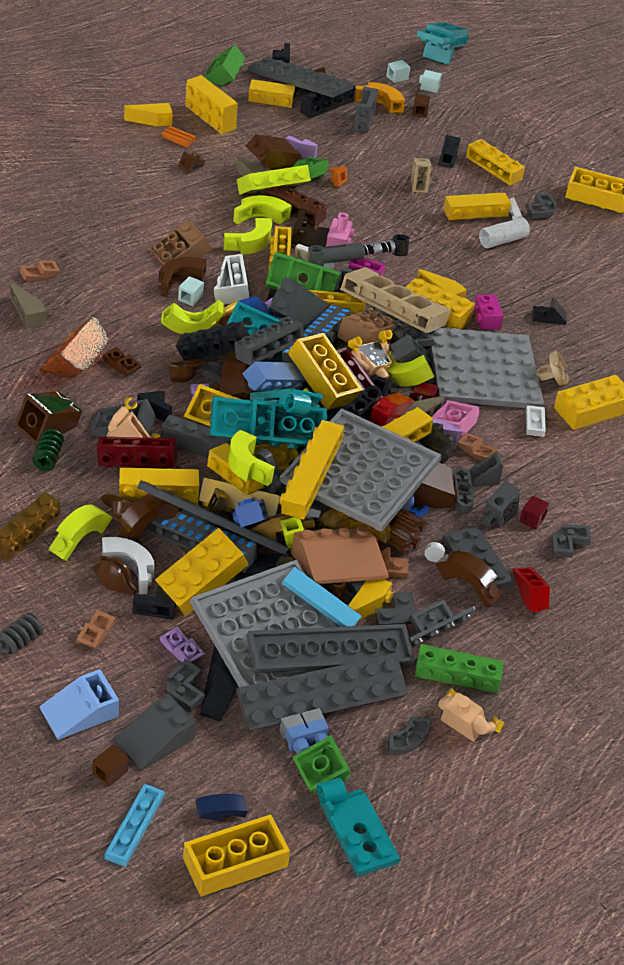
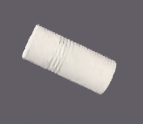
[479,218,530,249]

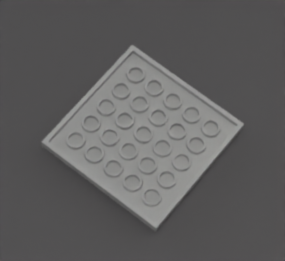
[429,328,544,408]
[279,408,441,532]
[190,560,338,687]

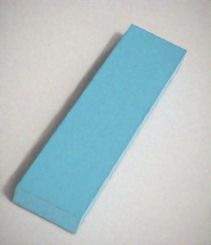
[282,567,361,627]
[104,784,165,867]

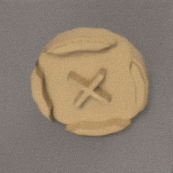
[536,351,569,386]

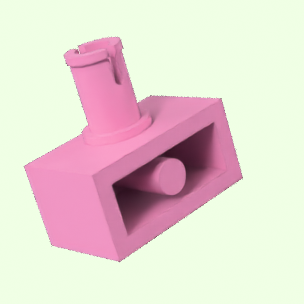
[326,213,355,247]

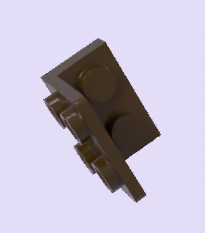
[292,210,330,247]
[206,488,246,527]

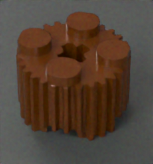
[385,508,428,555]

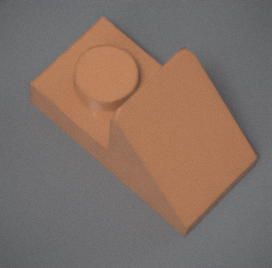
[380,547,408,579]

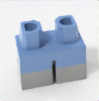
[279,708,329,754]

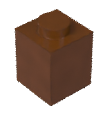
[412,94,430,118]
[93,745,128,787]

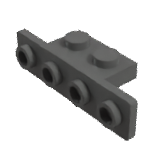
[409,599,476,646]

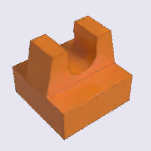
[329,165,348,187]

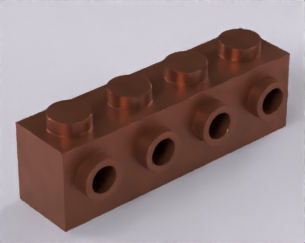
[263,186,327,226]

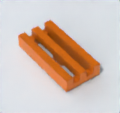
[161,126,196,147]

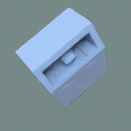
[40,669,119,740]

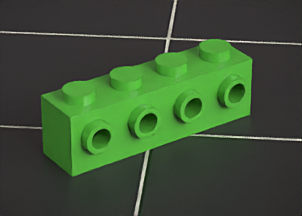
[415,644,504,693]

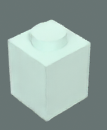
[386,60,410,83]
[419,70,442,93]
[178,276,204,306]

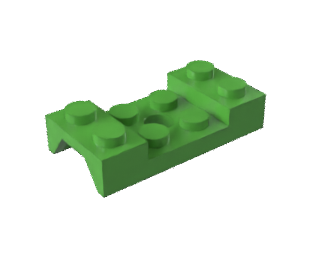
[264,251,340,292]

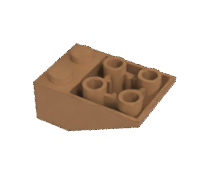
[149,219,212,265]
[337,309,398,345]

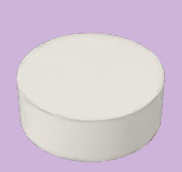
[424,542,445,562]

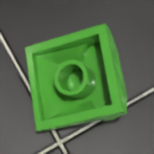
[293,157,329,182]
[292,735,352,793]

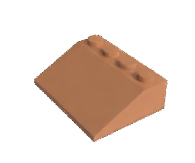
[291,526,389,584]

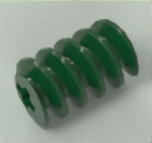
[32,429,64,471]

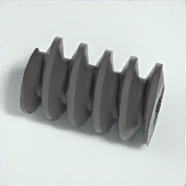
[0,613,43,654]

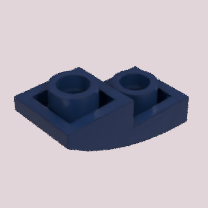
[195,794,248,821]

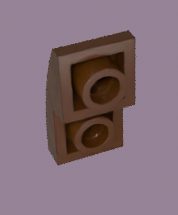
[102,347,141,376]

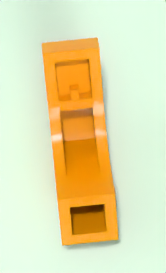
[354,82,405,113]

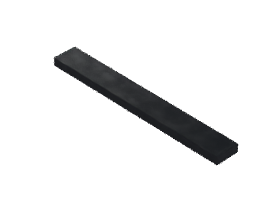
[137,480,288,555]

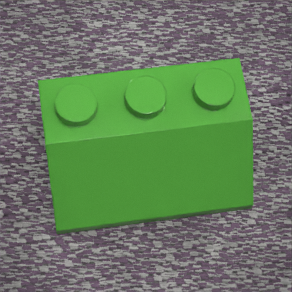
[203,44,245,86]

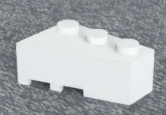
[214,254,249,305]

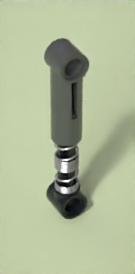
[307,234,410,266]

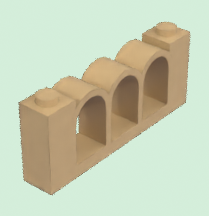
[340,267,451,333]

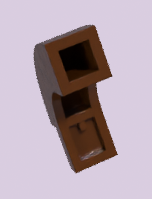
[158,257,207,297]
[118,490,180,542]
[435,551,503,607]

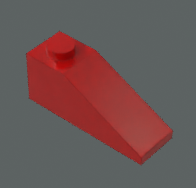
[370,393,414,427]
[513,567,550,612]

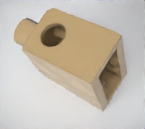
[411,158,432,193]

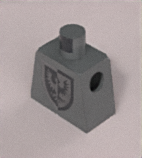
[481,481,521,528]

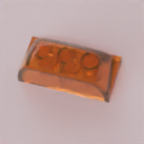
[39,316,109,378]

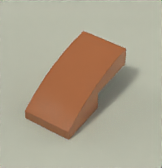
[20,261,60,282]
[457,433,499,462]
[76,610,116,649]

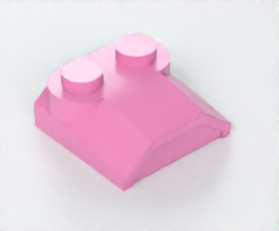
[432,400,479,437]

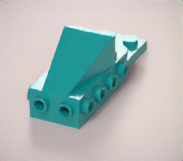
[416,22,469,65]
[209,396,327,449]

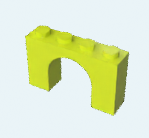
[236,165,311,195]

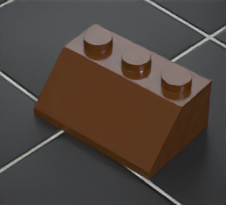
[219,359,261,401]

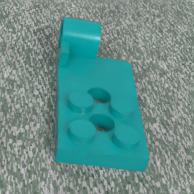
[226,301,285,362]
[250,389,323,415]
[317,777,400,877]

